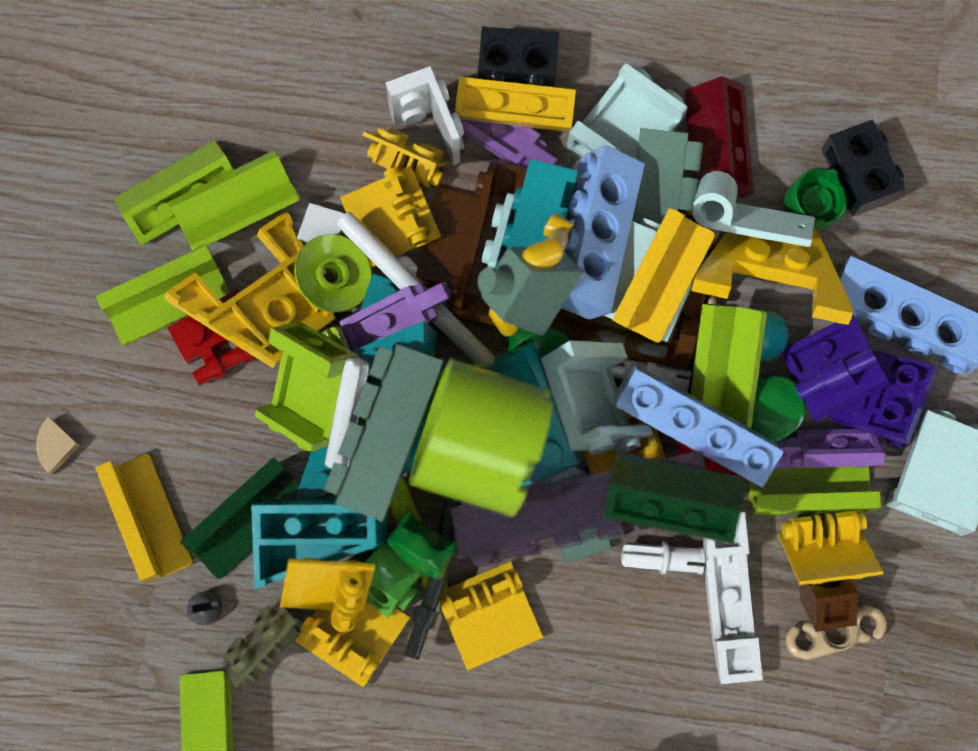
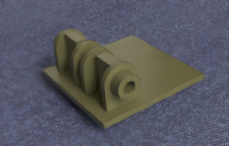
[222,601,303,688]

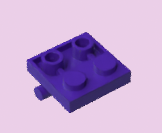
[782,314,891,422]
[829,349,938,450]

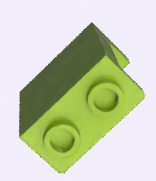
[255,321,359,452]

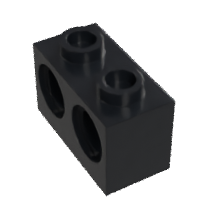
[478,26,559,87]
[821,119,905,217]

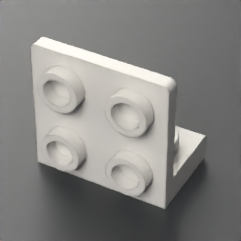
[385,66,465,166]

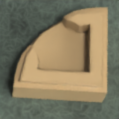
[36,417,80,475]

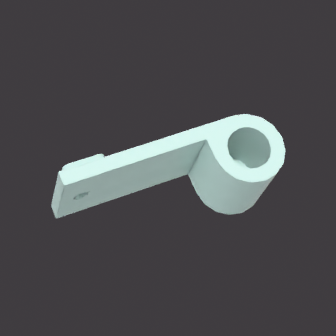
[692,171,815,247]

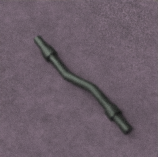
[403,496,461,660]

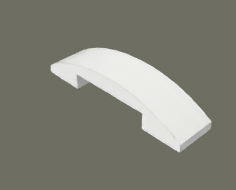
[703,512,763,684]

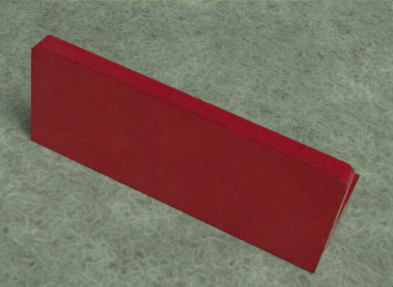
[685,76,754,199]

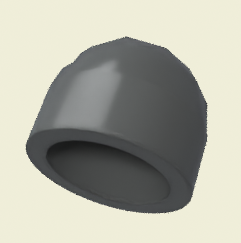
[187,592,222,625]

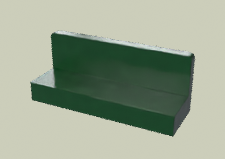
[604,453,745,544]
[180,457,299,579]

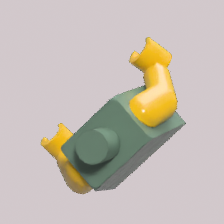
[478,213,583,336]

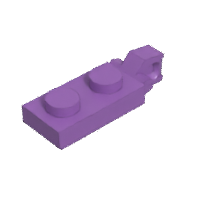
[460,120,558,167]
[339,282,453,350]
[775,429,885,469]

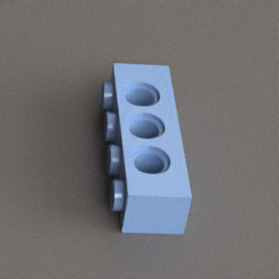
[561,145,645,320]
[838,256,978,374]
[613,363,784,488]

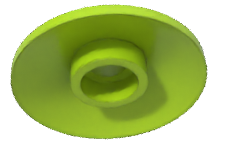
[294,234,372,313]

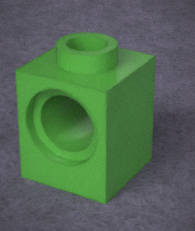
[365,543,421,618]

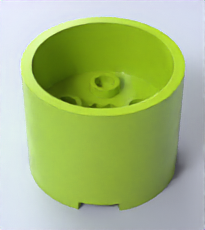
[410,358,553,517]

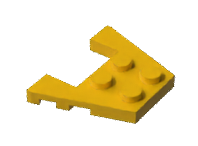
[165,211,336,368]
[691,229,853,325]

